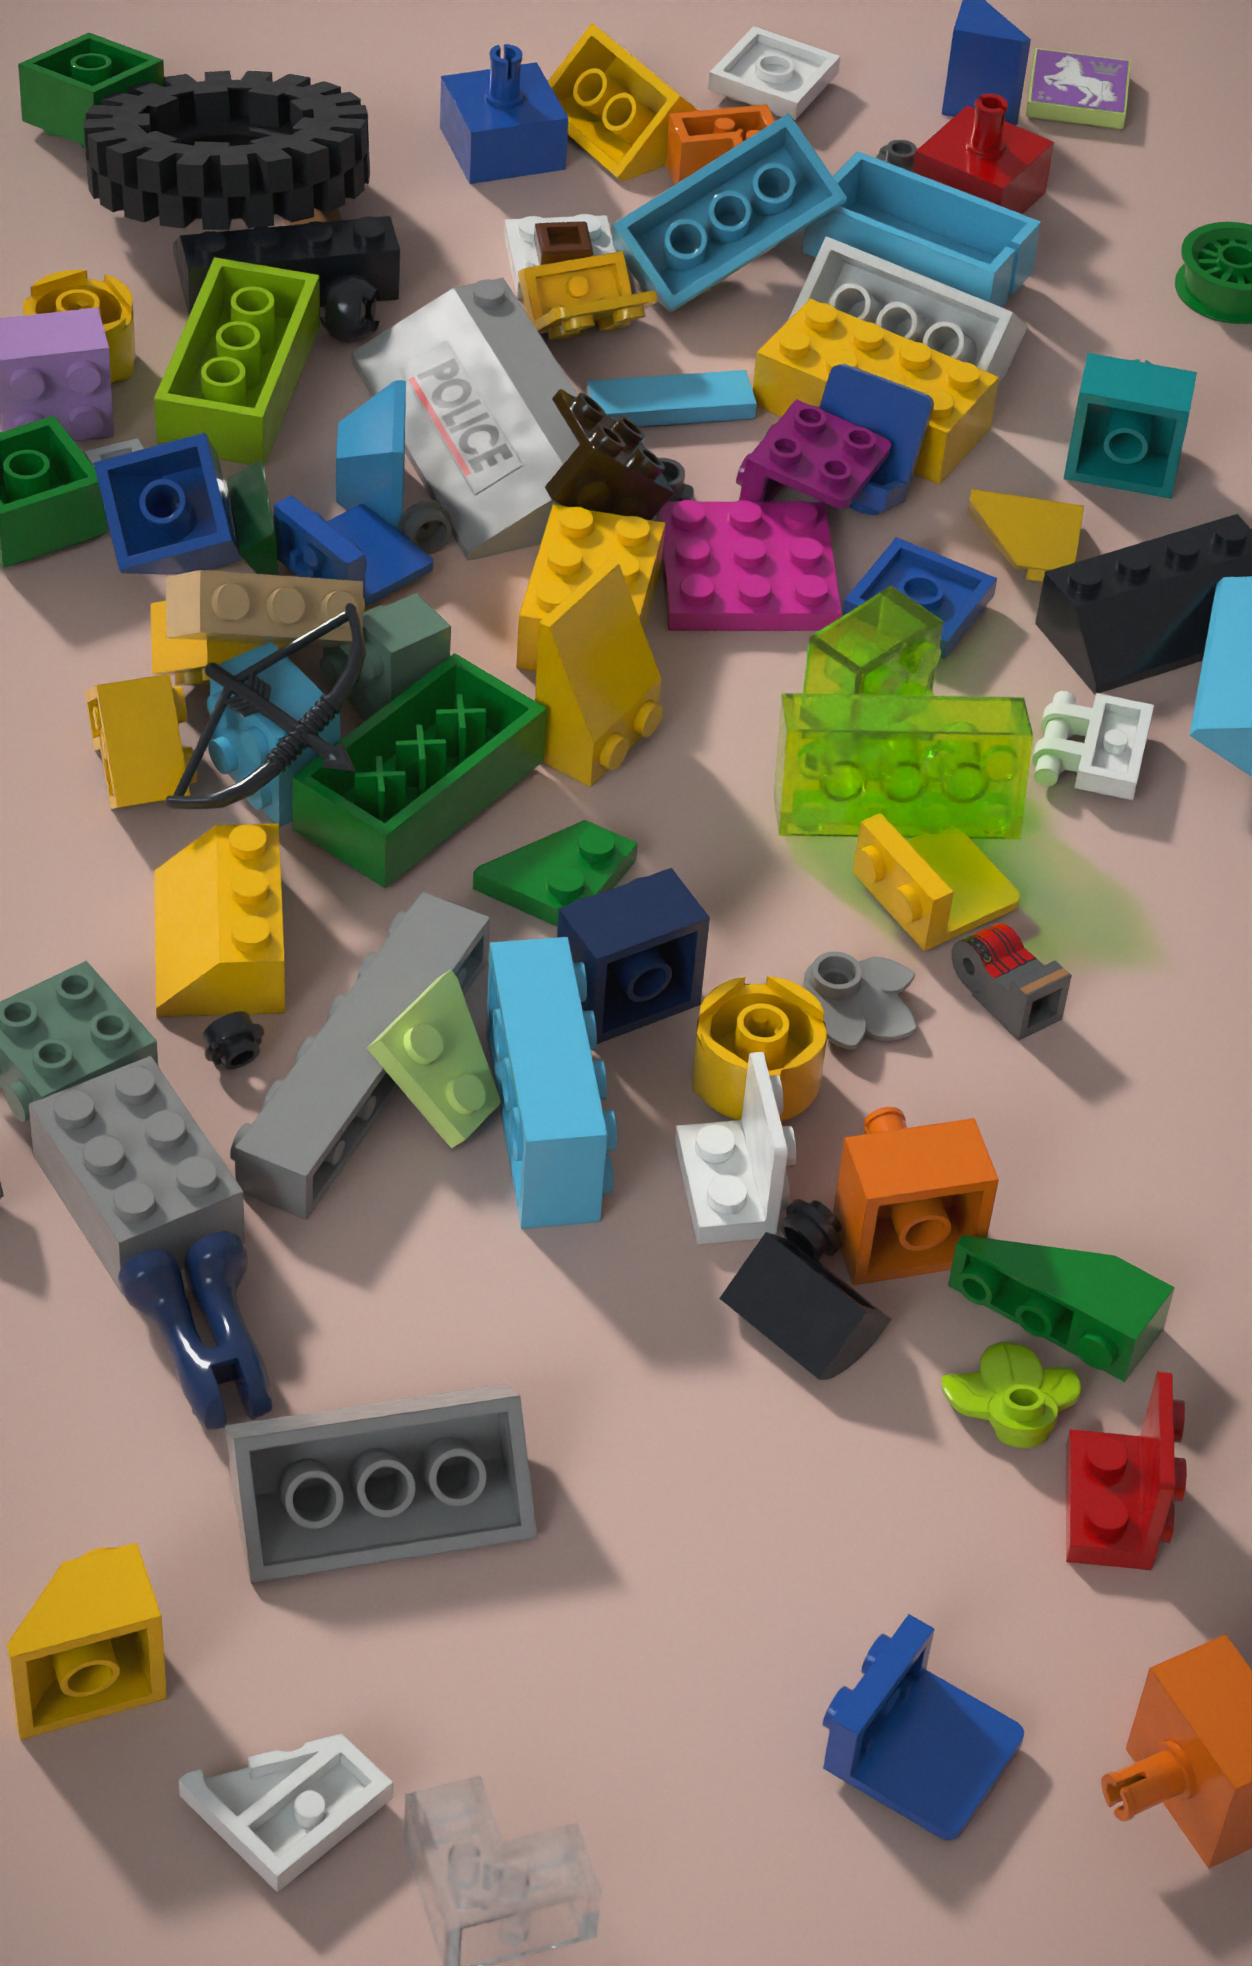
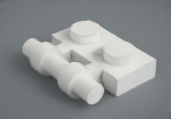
[1032,691,1154,800]

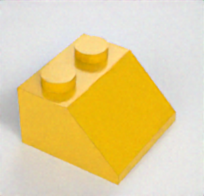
[6,1542,167,1740]

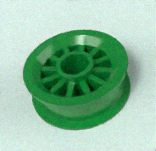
[1175,222,1252,324]

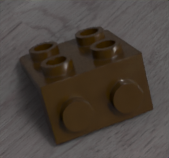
[545,389,674,520]

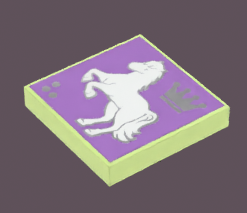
[1026,48,1131,130]

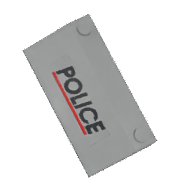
[352,278,580,561]

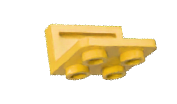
[518,251,658,340]
[853,813,1020,952]

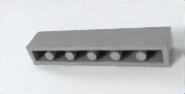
[230,891,490,1220]

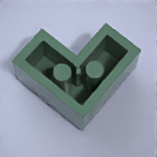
[320,593,451,722]

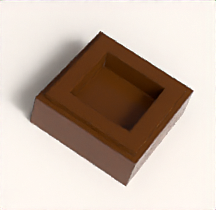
[534,221,594,265]

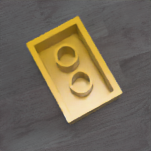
[516,504,665,671]

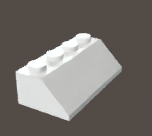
[789,236,1028,383]

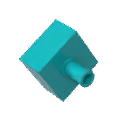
[1063,353,1197,499]

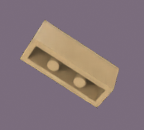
[166,570,363,648]

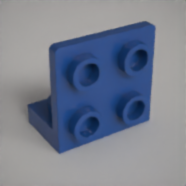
[274,495,434,607]

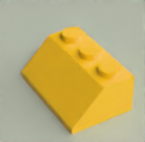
[548,23,700,182]
[154,823,285,1017]

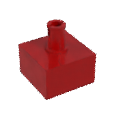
[913,94,1054,214]

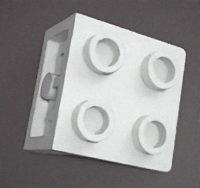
[675,1052,796,1245]

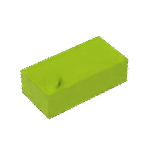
[154,257,320,467]

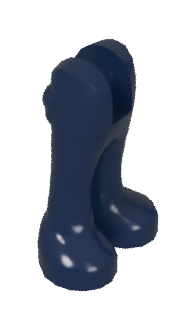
[118,1231,272,1430]

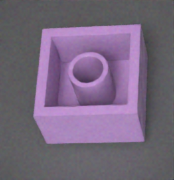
[0,307,114,441]

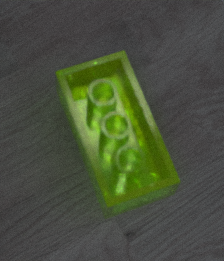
[773,693,1033,839]

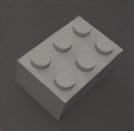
[29,1056,245,1295]

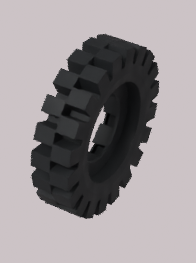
[83,71,370,230]

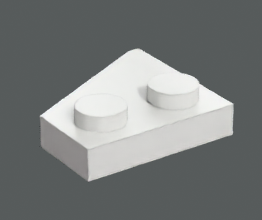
[178,1733,393,1893]

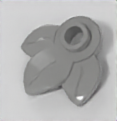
[803,952,916,1050]

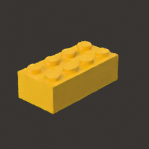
[752,298,999,485]

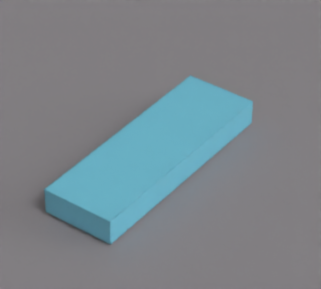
[586,370,757,427]

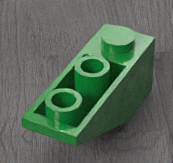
[948,1235,1175,1382]

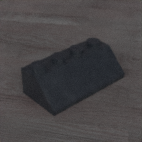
[173,216,400,316]
[1035,514,1252,695]

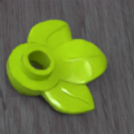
[941,1342,1081,1448]

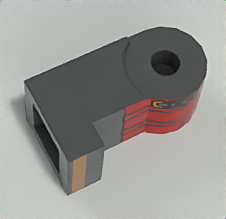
[951,923,1072,1041]

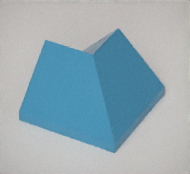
[336,380,406,532]

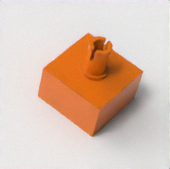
[833,1107,999,1285]
[1101,1634,1252,1869]

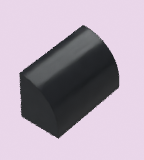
[719,1232,892,1380]

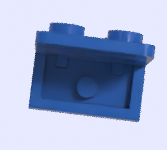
[819,364,934,515]
[822,1614,1024,1840]

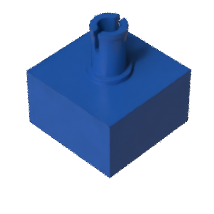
[440,44,568,184]

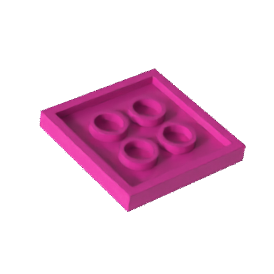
[657,500,842,631]

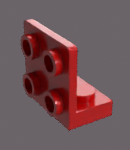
[1066,1371,1187,1570]

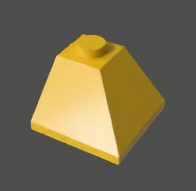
[968,489,1084,584]

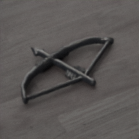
[165,603,366,809]

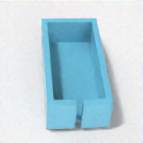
[802,151,1041,307]

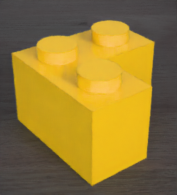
[84,674,197,809]

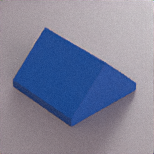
[942,0,1031,125]

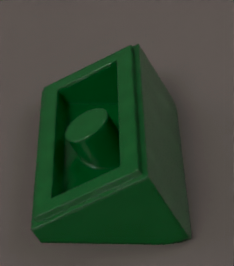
[227,461,278,575]

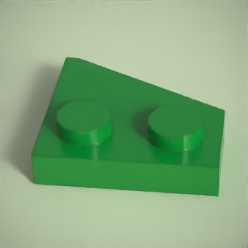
[473,820,638,927]

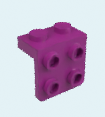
[736,399,891,509]

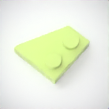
[367,970,501,1148]

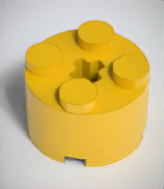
[22,269,136,383]
[692,976,827,1121]

